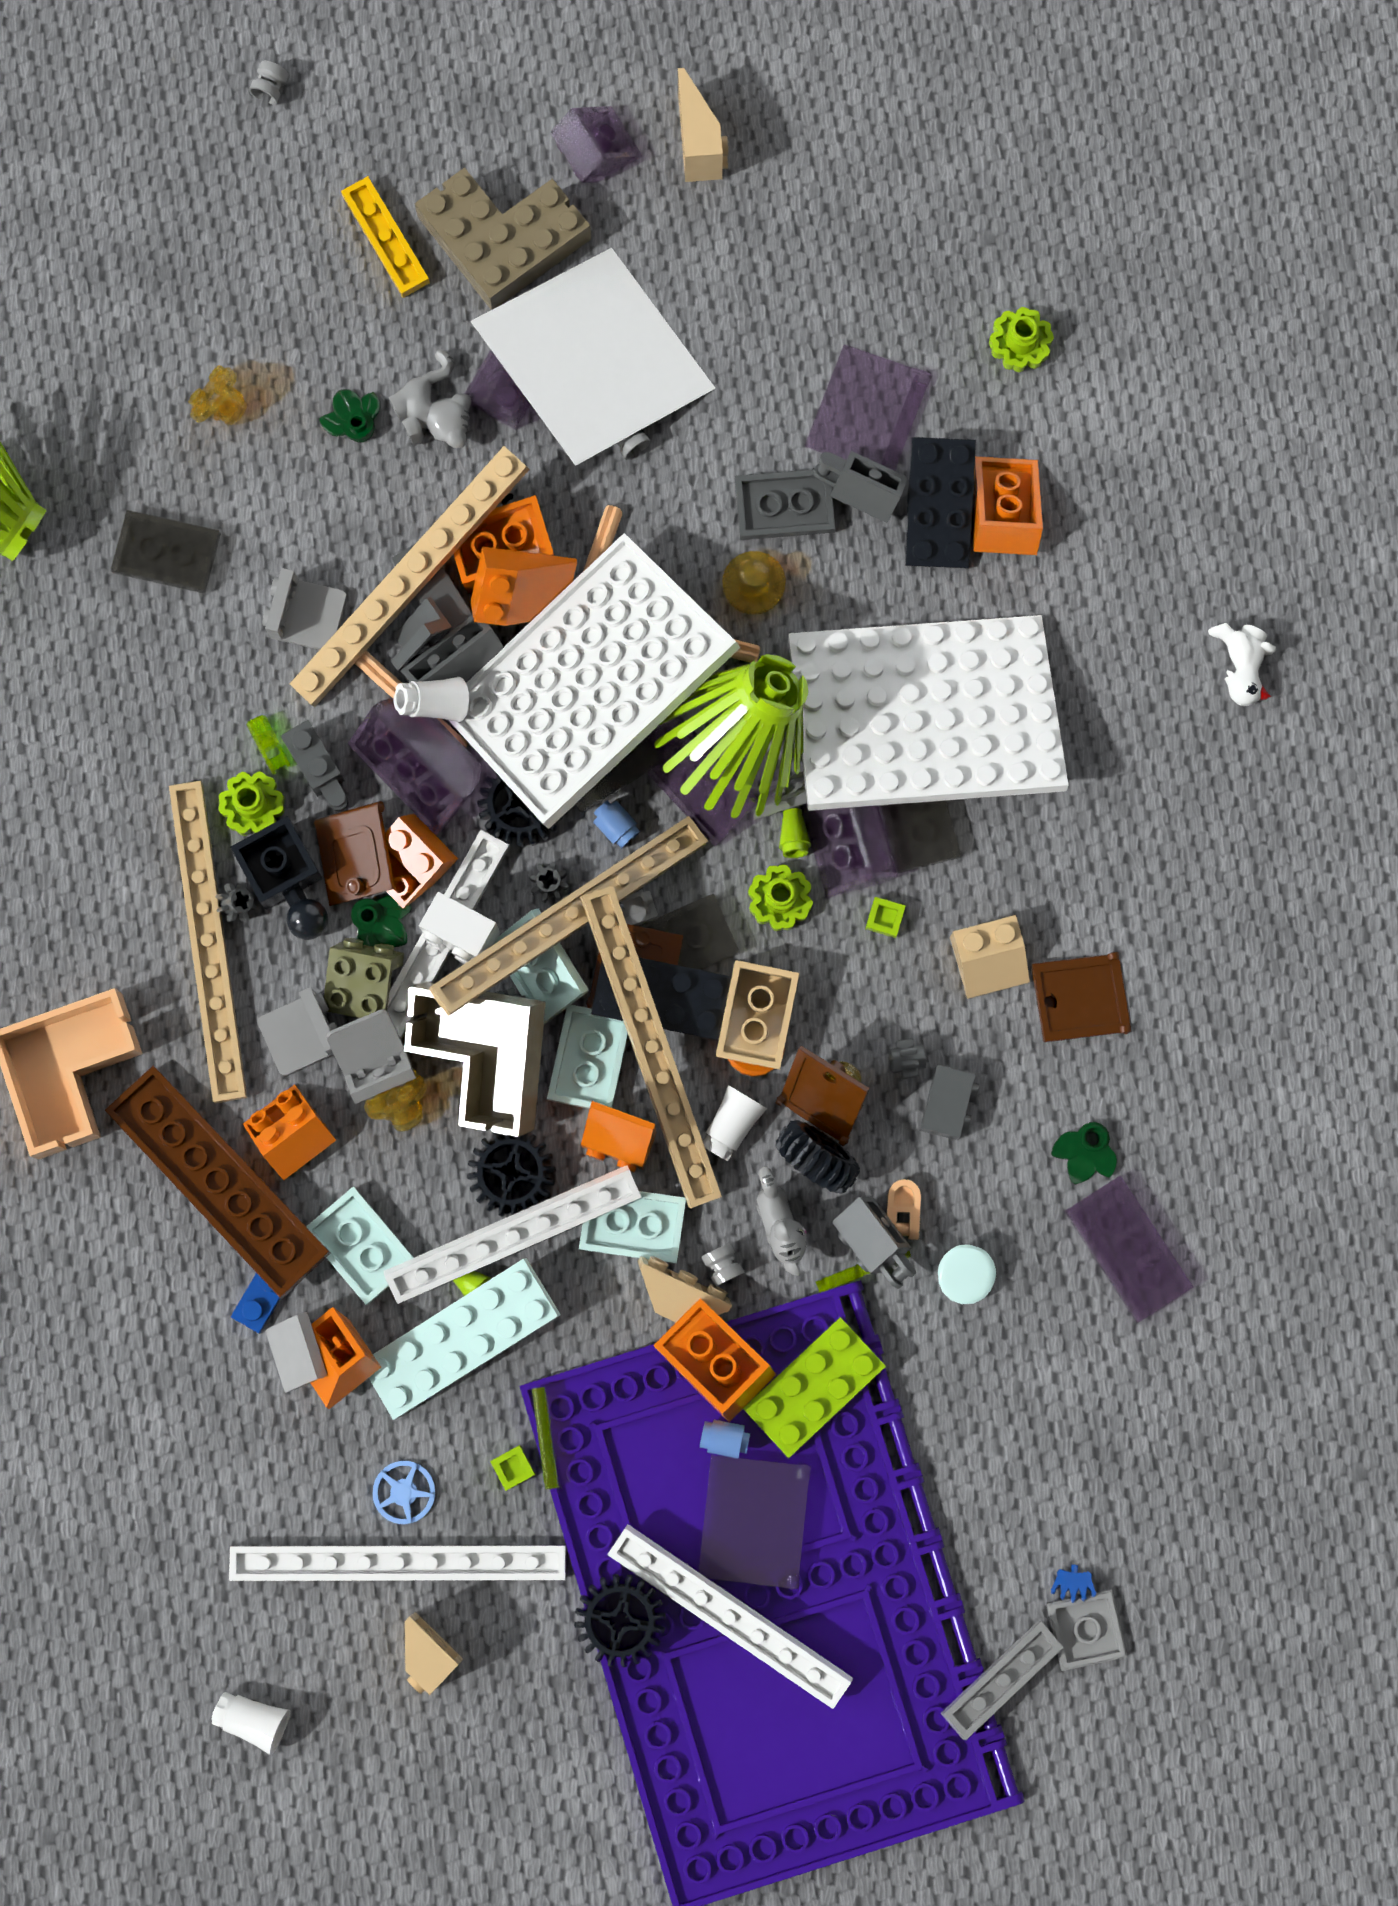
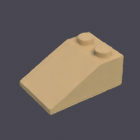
[678,68,728,182]
[715,960,799,1070]

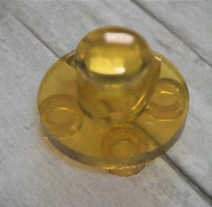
[188,365,247,425]
[722,551,786,614]
[364,1070,427,1132]

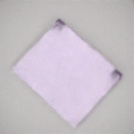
[805,345,932,471]
[699,1455,811,1590]

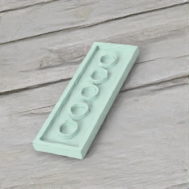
[369,1258,561,1420]

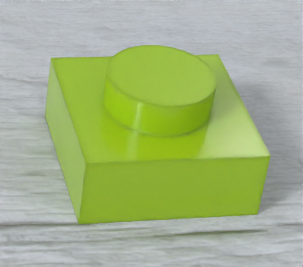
[865,897,906,938]
[490,1445,536,1491]

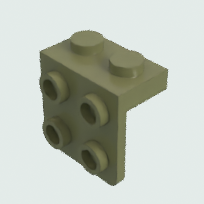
[324,938,404,1018]

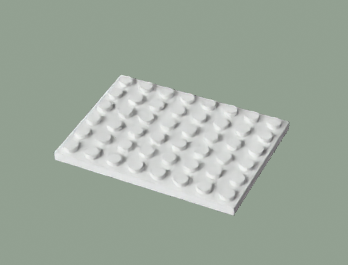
[449,533,741,829]
[788,615,1068,811]

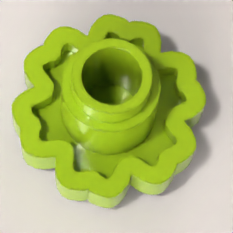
[989,307,1054,372]
[219,771,285,836]
[748,865,813,931]

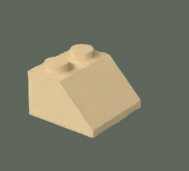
[950,915,1030,999]
[405,1612,463,1695]

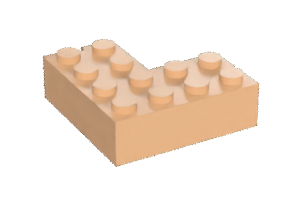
[0,988,142,1160]

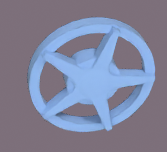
[373,1461,435,1524]

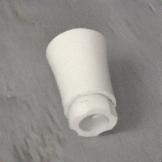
[394,677,469,722]
[703,1085,767,1161]
[212,1692,290,1756]

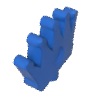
[1051,1564,1096,1603]

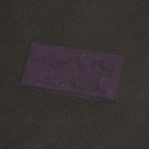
[629,715,759,846]
[1064,1175,1193,1323]

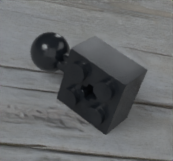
[230,816,328,940]

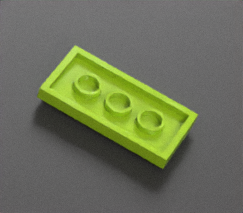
[743,1317,886,1458]

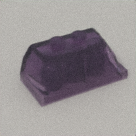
[348,698,482,835]

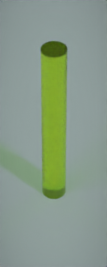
[815,1251,911,1293]
[532,1387,558,1489]

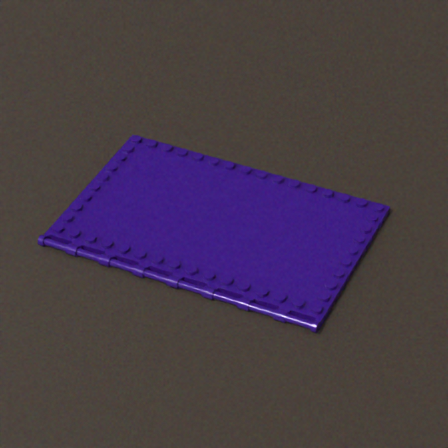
[519,1280,1025,1906]

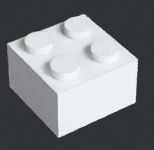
[419,892,500,964]

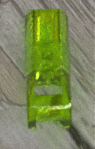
[246,715,291,775]

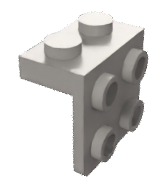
[262,568,347,650]
[257,987,338,1076]
[326,1009,416,1104]

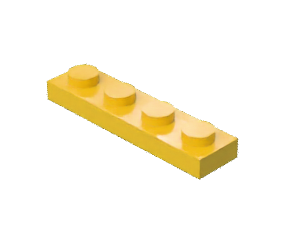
[341,176,430,298]

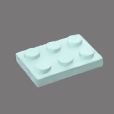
[495,908,589,1024]
[547,1005,628,1109]
[306,1187,414,1305]
[579,1191,686,1264]

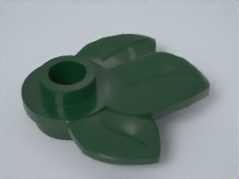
[319,389,381,443]
[351,895,411,947]
[1051,1122,1117,1184]

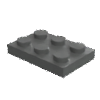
[735,469,835,540]

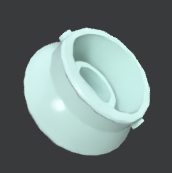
[938,1245,996,1304]

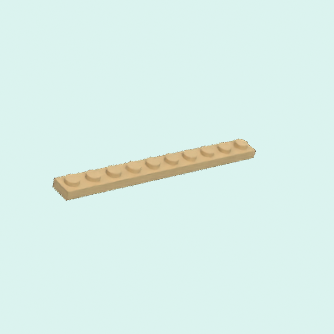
[290,446,530,707]
[169,781,247,1103]
[429,816,708,1017]
[580,885,722,1208]

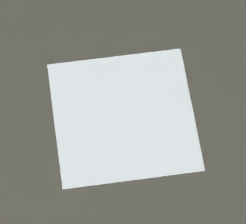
[471,248,715,466]

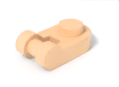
[886,1179,921,1240]

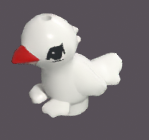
[1208,623,1276,706]

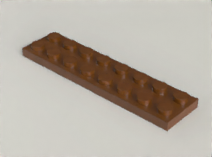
[105,1065,331,1299]

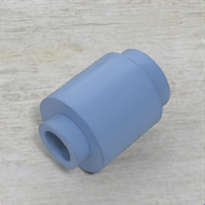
[593,800,640,849]
[700,1419,750,1459]

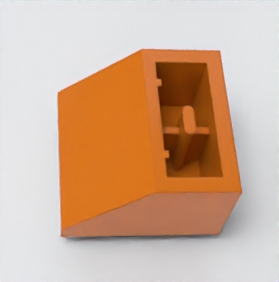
[385,813,458,908]
[243,1084,337,1180]
[311,1307,381,1409]

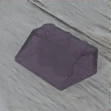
[801,804,898,898]

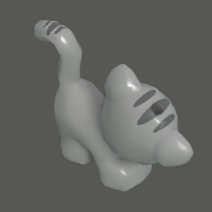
[389,349,471,448]
[756,1166,806,1276]

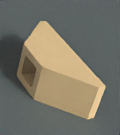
[638,1256,732,1322]

